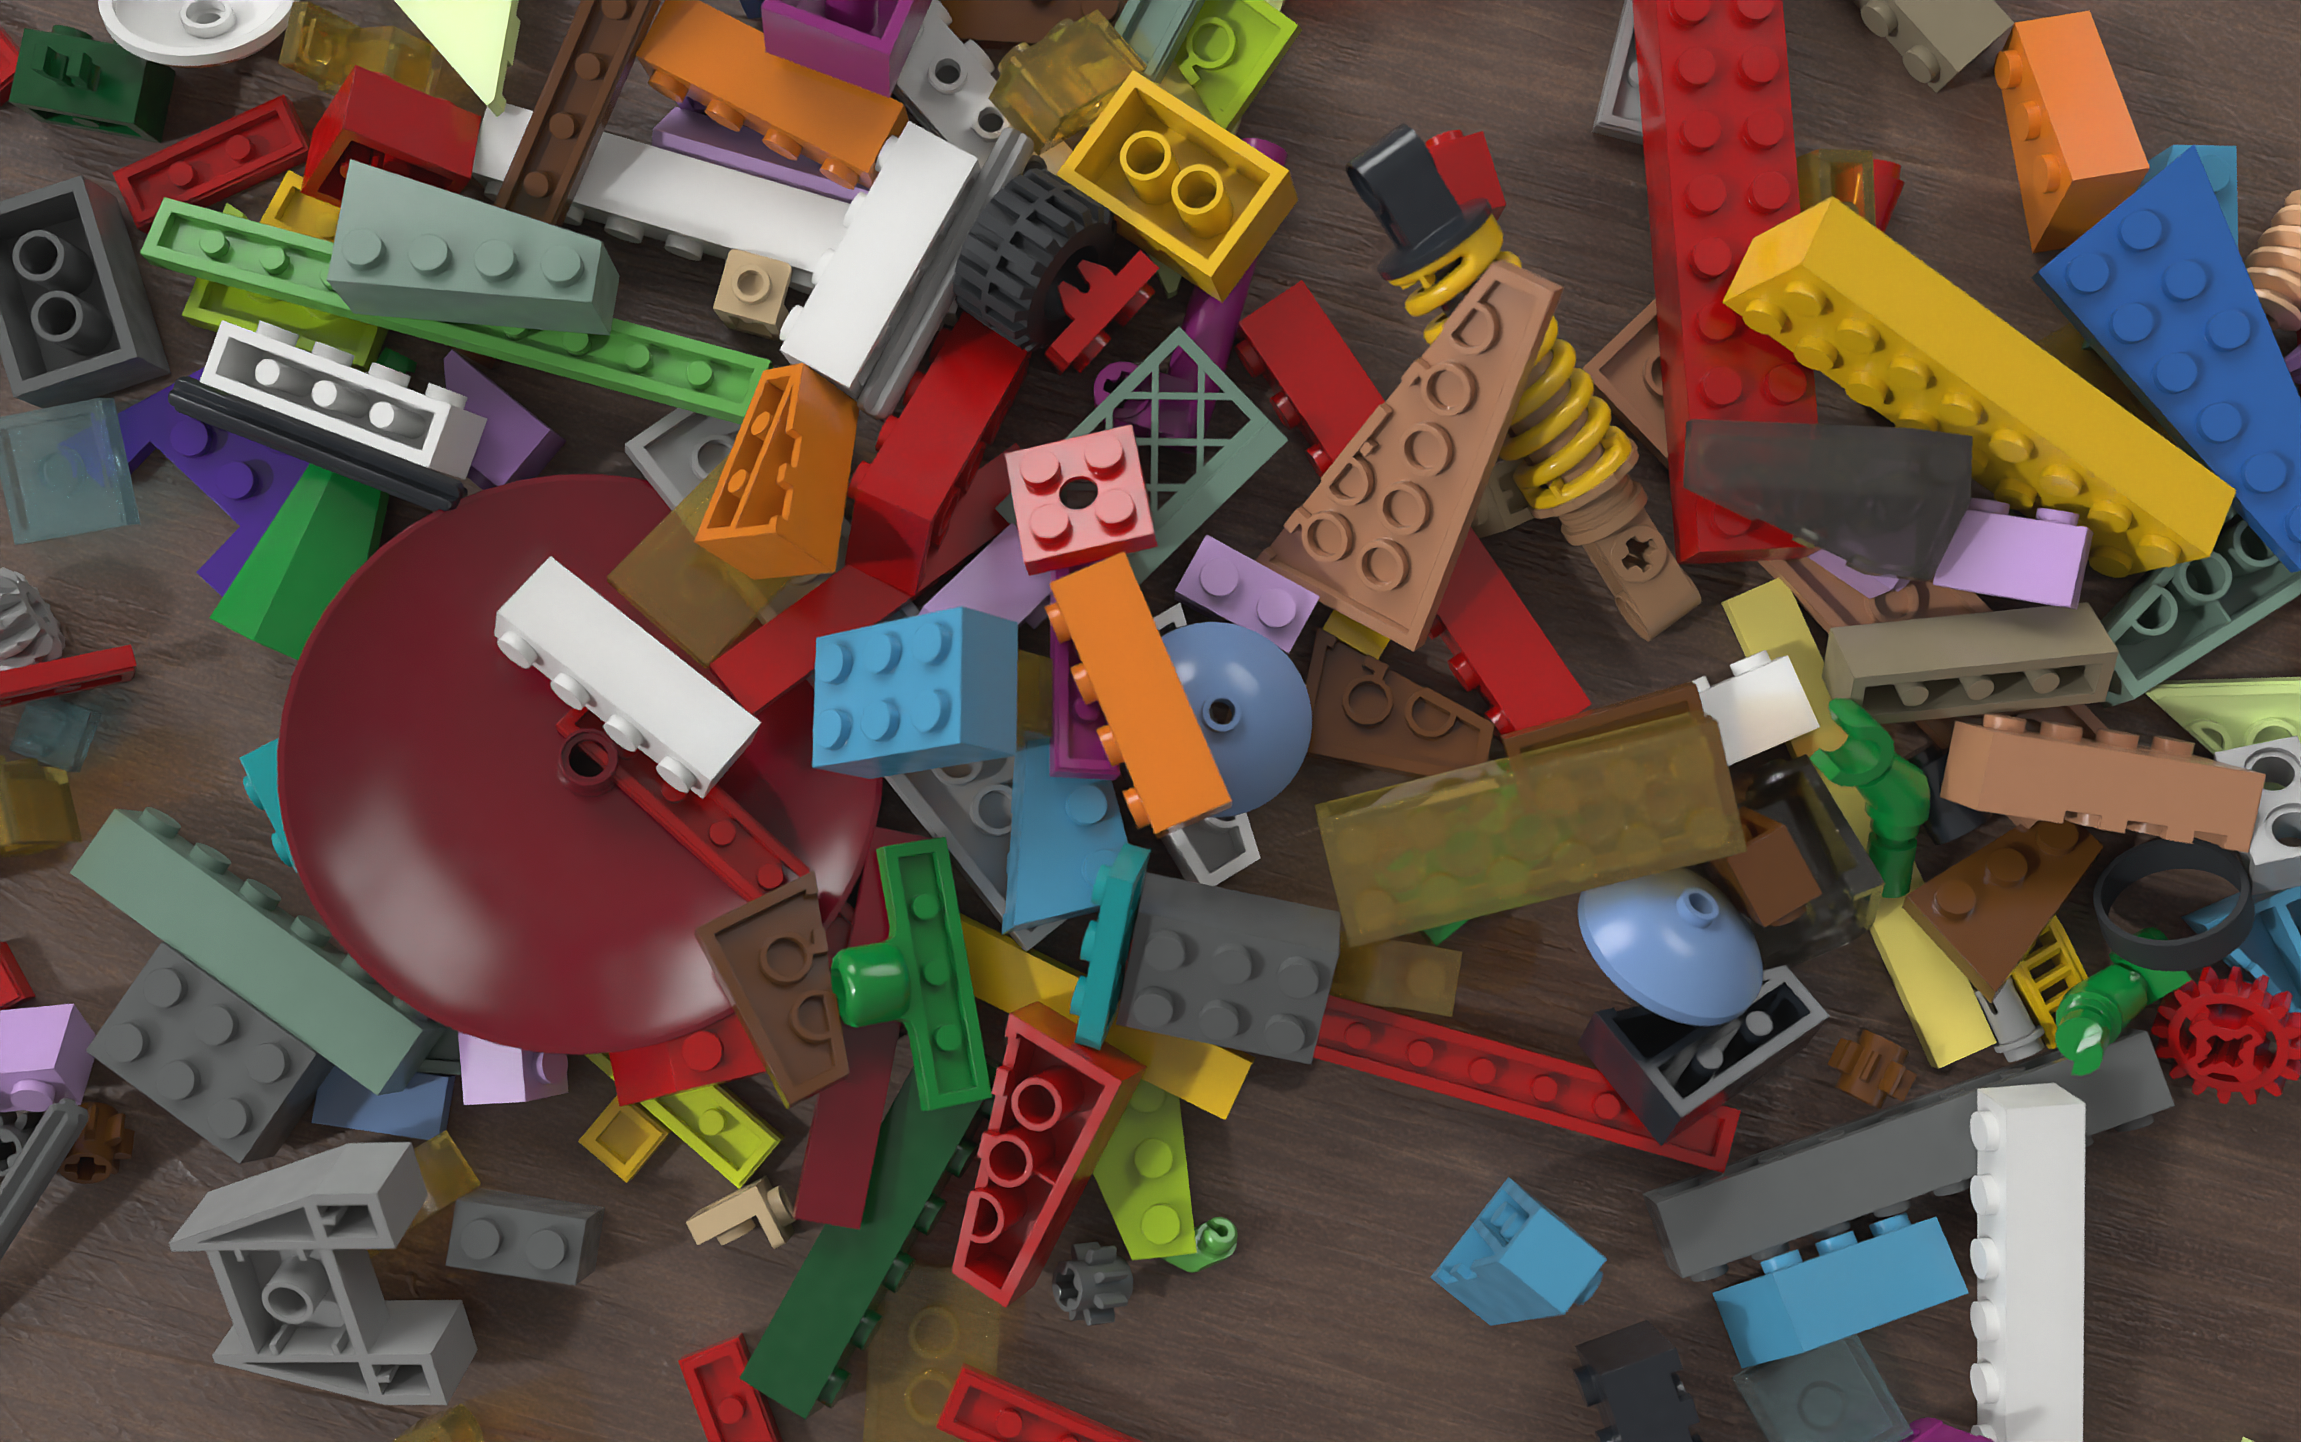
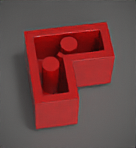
[300,64,481,208]

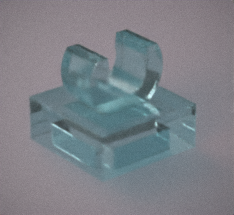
[9,696,103,772]

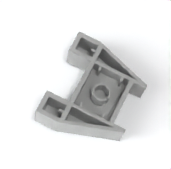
[169,1142,478,1405]

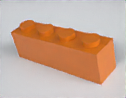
[636,0,909,190]
[1044,552,1232,839]

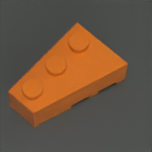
[1994,10,2150,253]
[694,363,859,580]

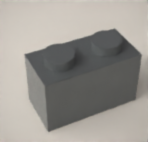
[445,1188,605,1285]

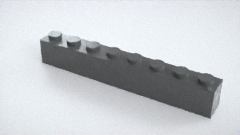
[1642,1027,2175,1282]

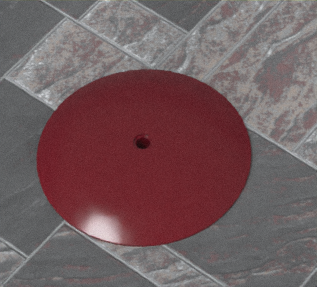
[277,474,883,1055]

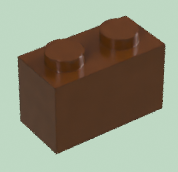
[1688,806,1823,928]

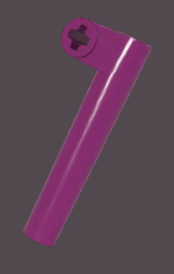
[1094,138,1288,455]

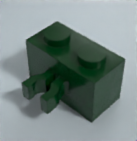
[9,25,176,143]

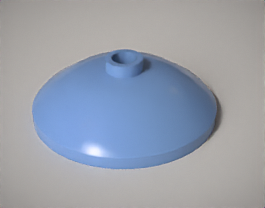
[1161,622,1312,818]
[1578,857,1763,1026]

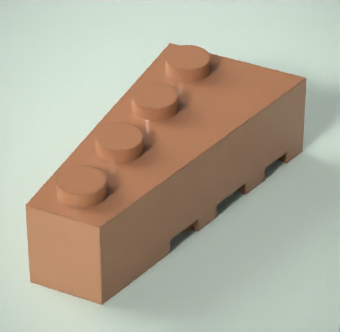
[1940,713,2266,852]

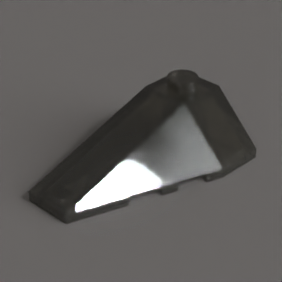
[1683,419,1973,582]

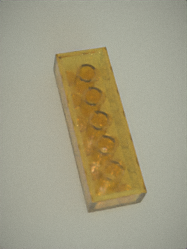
[1315,709,1747,948]

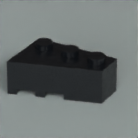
[1578,965,1830,1146]

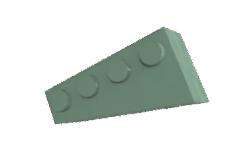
[327,159,620,335]
[2100,506,2301,709]

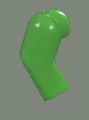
[1160,1217,1238,1273]

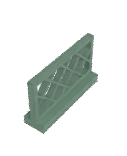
[995,327,1288,585]

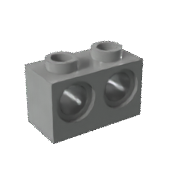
[2214,735,2301,895]

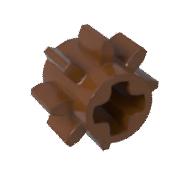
[1827,1029,1917,1110]
[56,1102,135,1184]

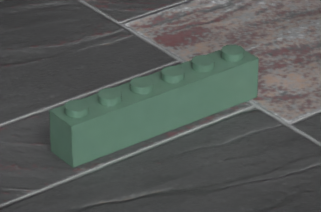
[70,807,447,1096]

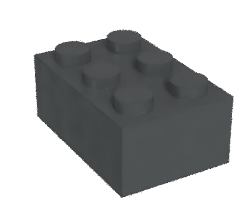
[0,175,171,412]
[1116,873,1341,1064]
[86,942,335,1164]

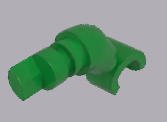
[1809,698,1930,898]
[2055,927,2191,1076]

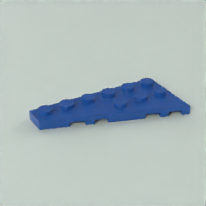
[2031,145,2301,573]

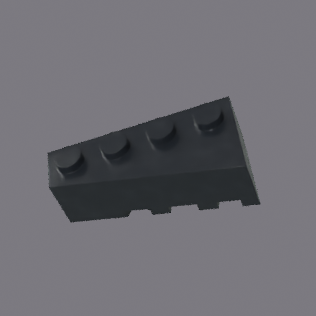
[1572,1320,1703,1442]

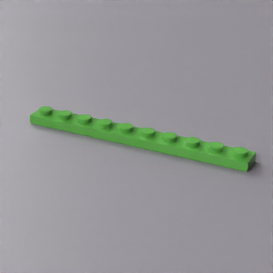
[140,197,774,425]

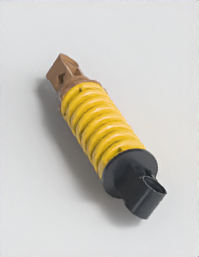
[1345,123,1702,641]

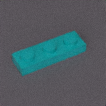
[1070,843,1151,1050]

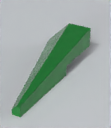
[210,347,417,660]

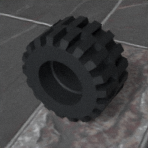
[953,168,1117,352]

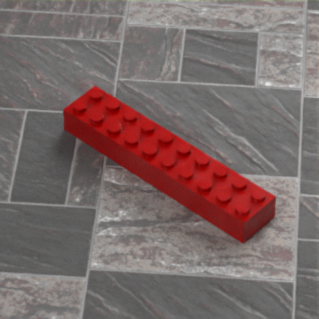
[1632,0,1829,565]

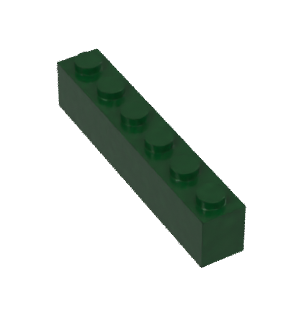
[740,1053,1003,1419]

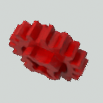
[2151,966,2301,1105]

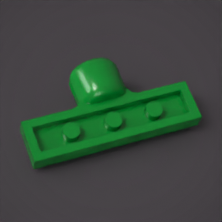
[831,837,992,1111]

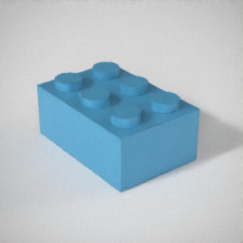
[812,606,1018,779]

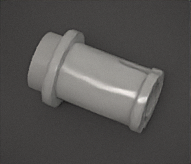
[1973,975,2045,1062]

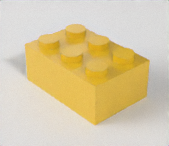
[1056,70,1298,303]

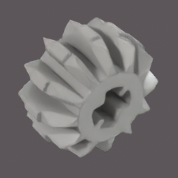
[0,567,65,671]

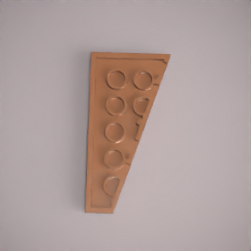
[1255,260,1564,652]

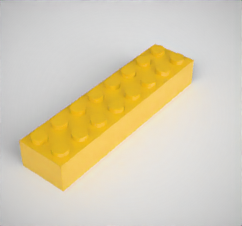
[1722,196,2237,578]

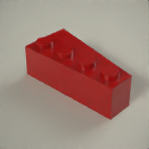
[845,311,1032,596]
[951,1001,1147,1308]

